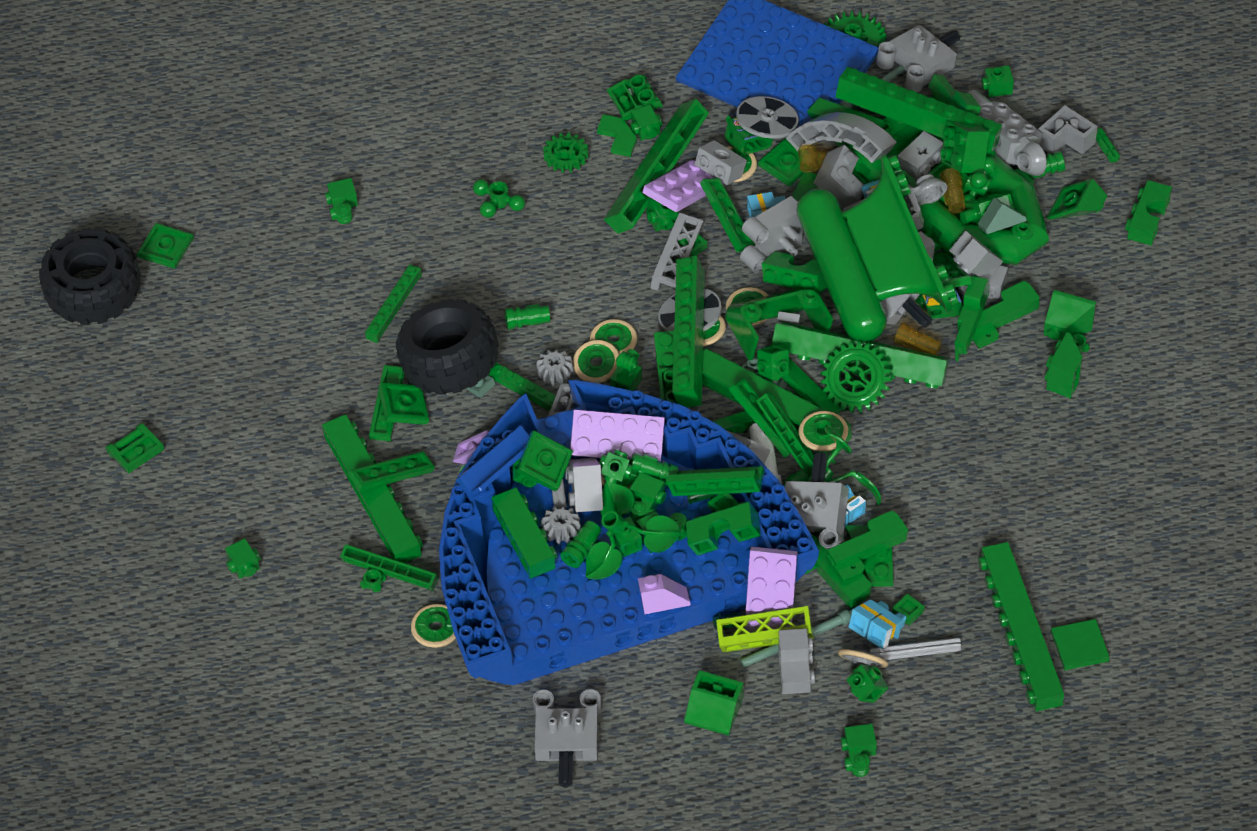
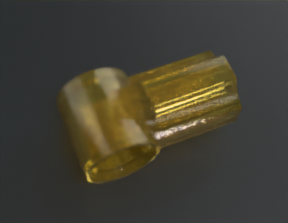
[798,145,828,173]

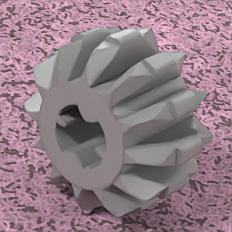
[536,349,573,386]
[542,505,581,545]

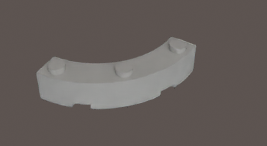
[786,112,897,163]

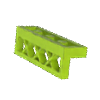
[716,606,815,652]

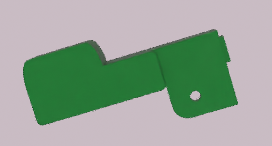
[928,74,981,116]
[955,276,989,362]
[972,281,1040,349]
[826,511,908,581]
[805,535,872,609]

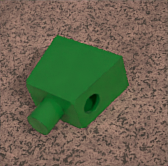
[960,194,1014,224]

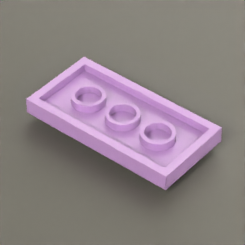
[643,160,724,212]
[570,410,664,462]
[745,547,798,633]

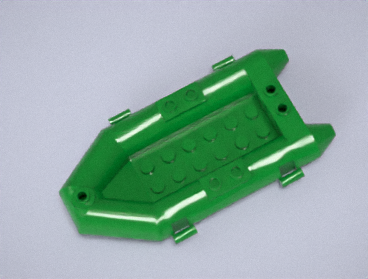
[835,94,1049,265]

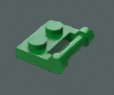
[105,423,164,474]

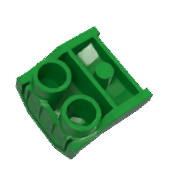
[607,74,663,121]

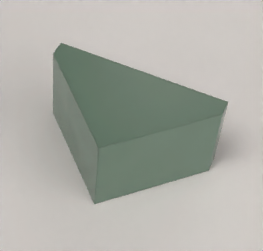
[978,198,1026,234]

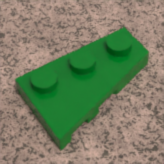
[845,525,893,587]

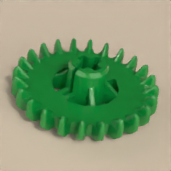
[823,10,886,57]
[820,341,892,413]

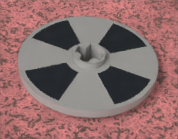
[736,96,798,139]
[658,288,722,332]

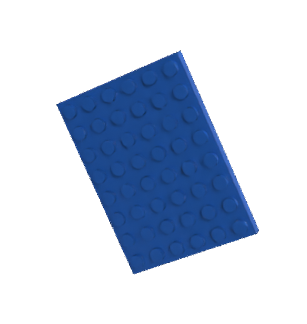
[676,0,879,142]

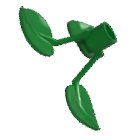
[807,425,881,506]
[585,481,681,580]

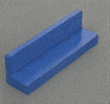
[456,425,529,497]

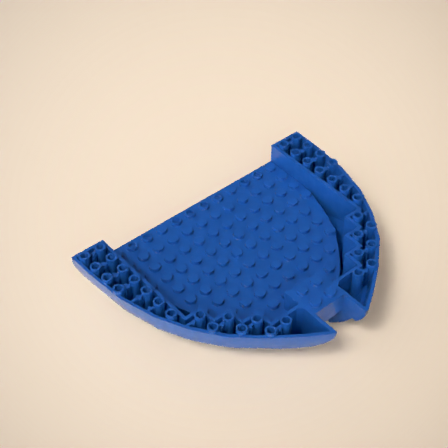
[439,380,819,685]

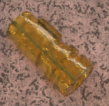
[940,168,965,213]
[894,323,942,355]

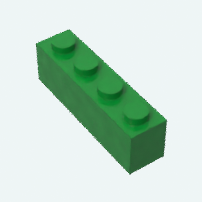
[491,487,557,579]

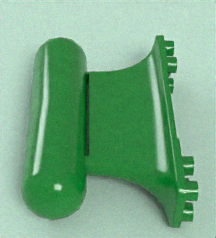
[796,154,959,342]

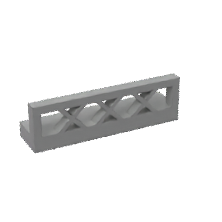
[650,213,703,291]

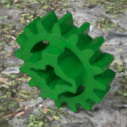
[543,132,588,173]

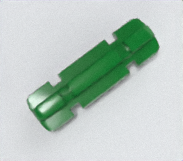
[1096,128,1120,163]

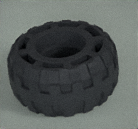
[39,228,140,325]
[396,299,499,395]

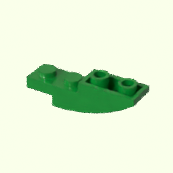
[654,331,678,404]

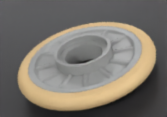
[838,649,888,668]

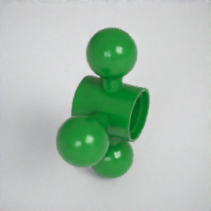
[960,156,996,210]
[473,179,525,218]

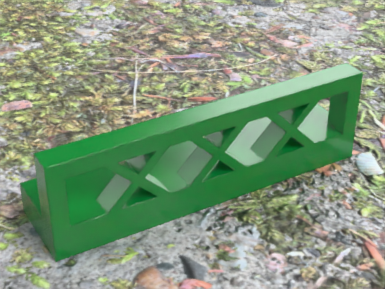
[666,466,764,496]

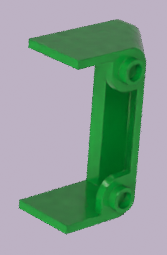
[725,289,833,361]

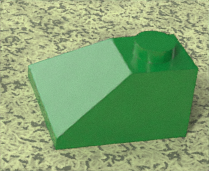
[1046,178,1108,220]
[1043,290,1096,340]

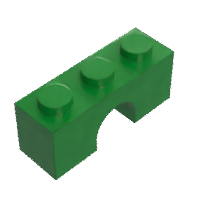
[1125,180,1172,246]
[762,251,827,294]
[686,502,761,556]

